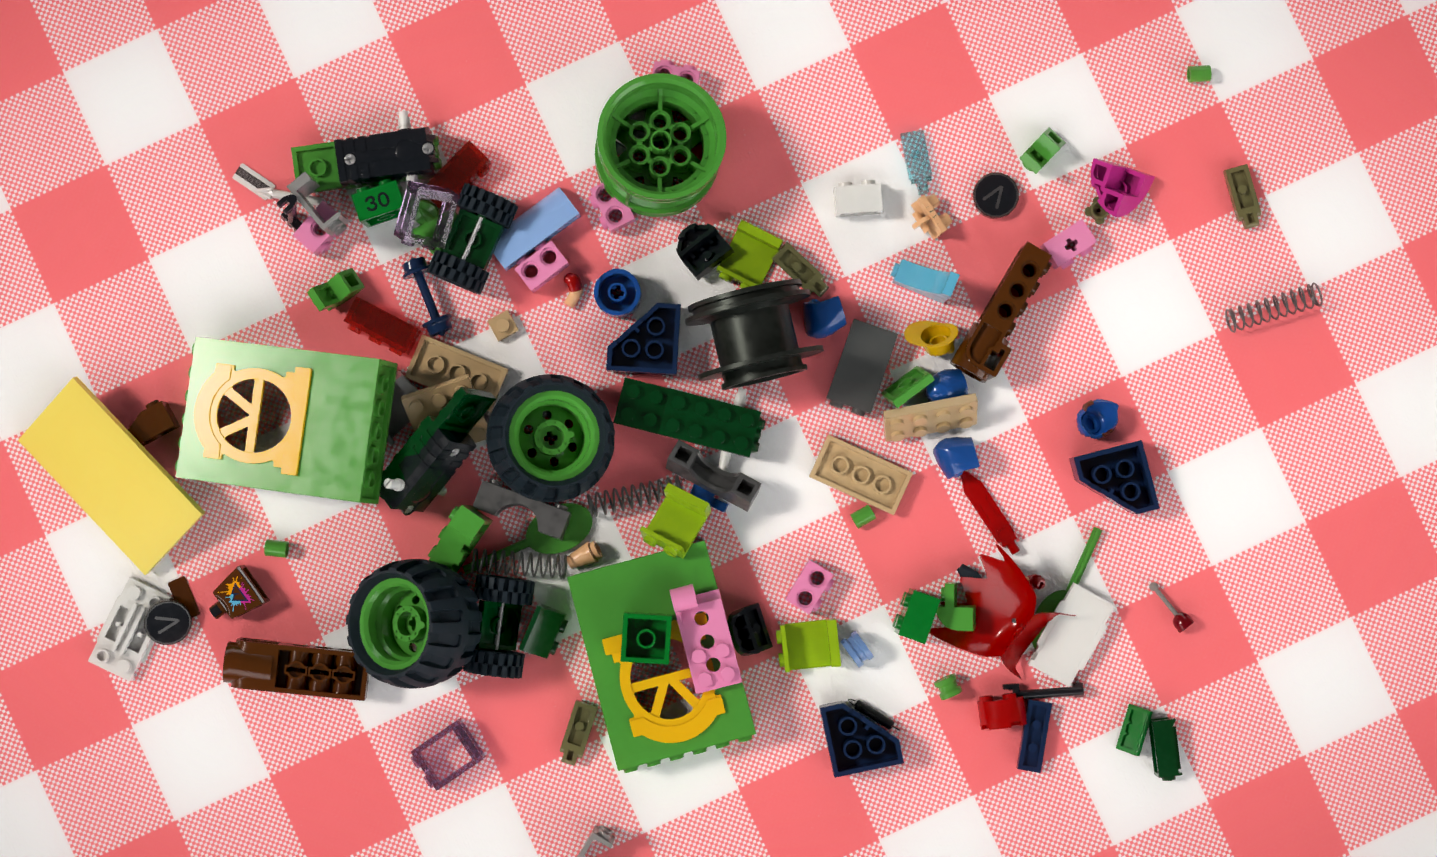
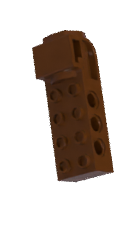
[950,241,1052,383]
[223,637,370,701]

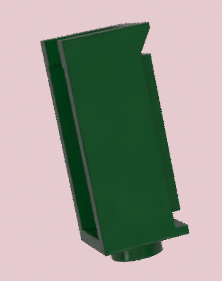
[1148,716,1182,781]

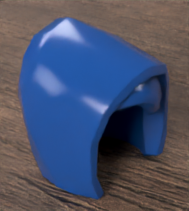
[803,296,847,339]
[926,369,969,402]
[933,437,980,479]

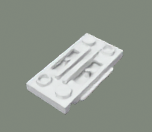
[88,577,173,682]
[1027,582,1115,687]

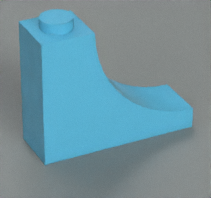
[890,259,960,304]

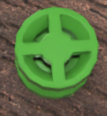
[934,673,962,700]

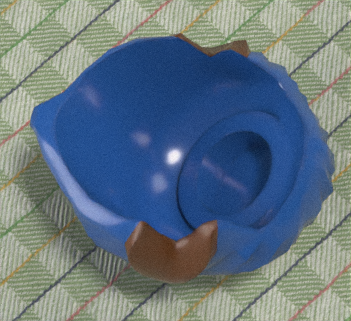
[1076,399,1119,440]

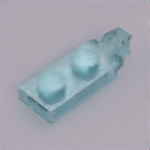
[900,129,932,196]

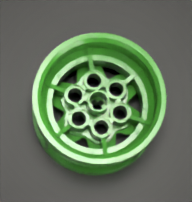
[594,73,726,217]

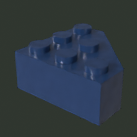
[606,303,681,376]
[1069,440,1160,514]
[819,701,904,778]

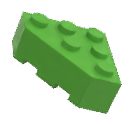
[428,505,493,572]

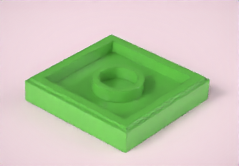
[881,366,935,408]

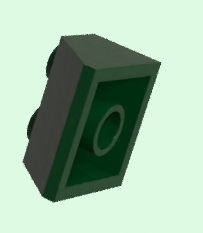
[519,603,568,659]

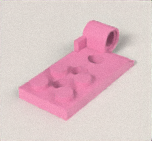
[669,584,742,694]

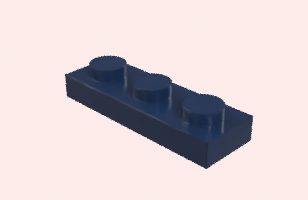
[1016,699,1052,773]

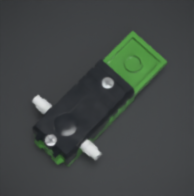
[291,111,443,196]

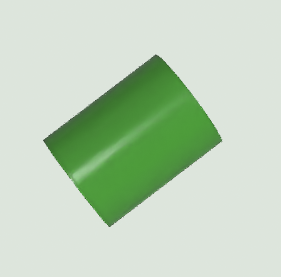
[1187,65,1212,83]
[850,505,876,529]
[264,539,289,558]

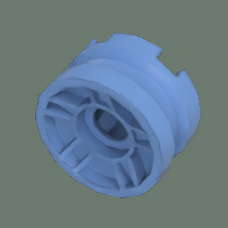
[840,631,874,668]

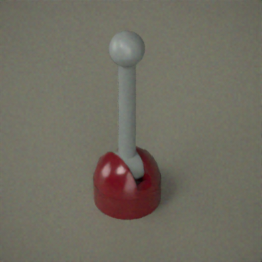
[1149,582,1194,633]

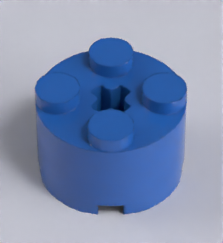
[594,269,642,318]

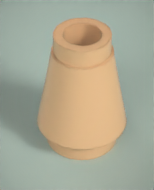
[567,541,603,569]

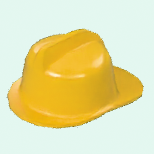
[904,321,959,357]

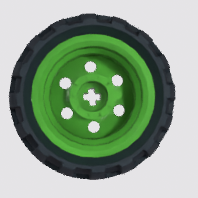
[486,374,615,502]
[346,559,482,689]

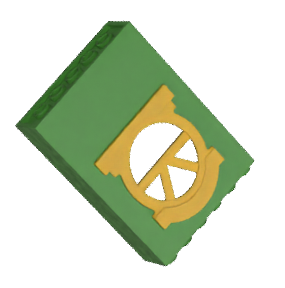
[175,337,398,504]
[567,540,756,773]

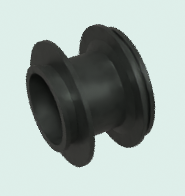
[685,279,824,390]

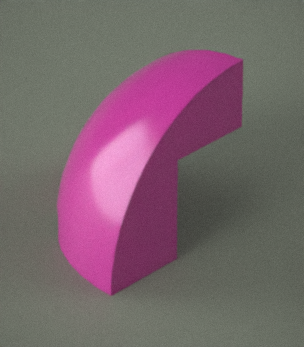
[1091,158,1155,217]

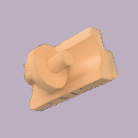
[911,194,952,240]

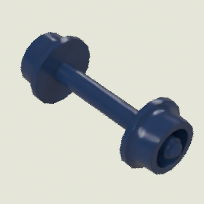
[402,257,452,337]

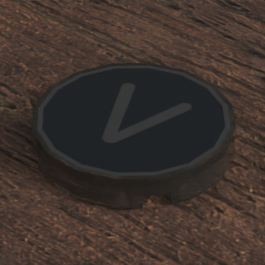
[972,172,1019,219]
[144,598,192,645]

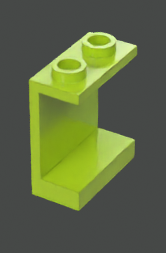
[716,219,783,289]
[640,482,712,558]
[776,618,841,672]

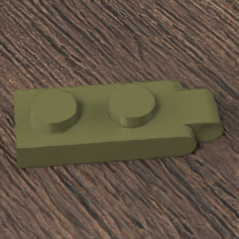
[1223,164,1261,229]
[771,242,830,297]
[560,700,598,766]

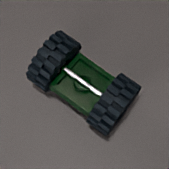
[427,183,518,295]
[463,574,535,679]

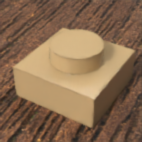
[487,310,519,342]

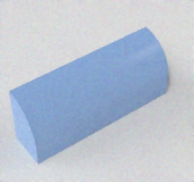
[493,187,581,271]

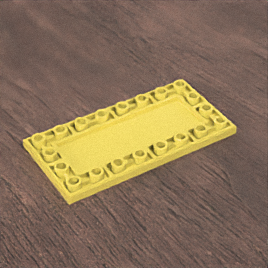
[18,376,206,575]

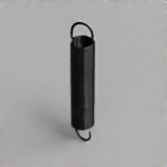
[848,699,900,731]

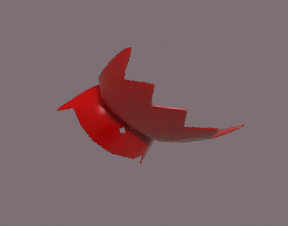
[929,544,1076,680]

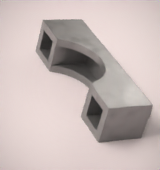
[666,440,762,512]
[473,479,572,541]

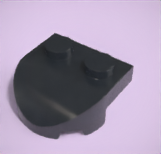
[676,223,734,281]
[727,603,773,656]

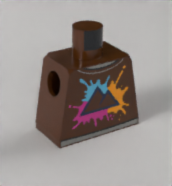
[209,565,270,619]

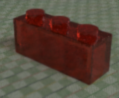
[421,140,492,212]
[344,296,421,356]

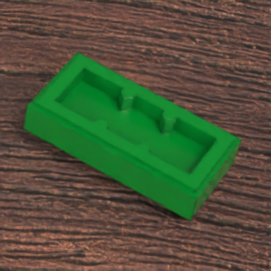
[1116,704,1153,756]

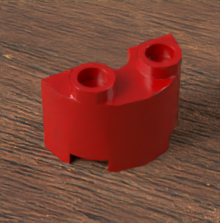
[977,693,1027,730]

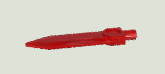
[961,471,1020,555]

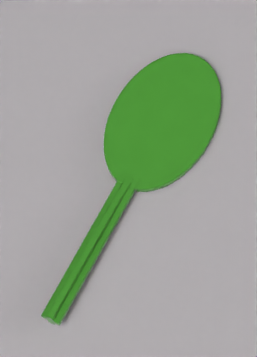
[462,503,593,575]
[1032,527,1102,649]

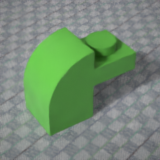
[1019,127,1066,174]
[307,268,365,312]
[936,582,976,631]

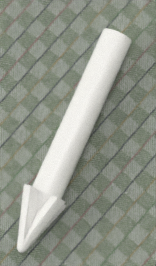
[254,187,324,206]

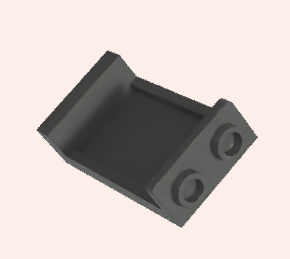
[826,319,898,417]

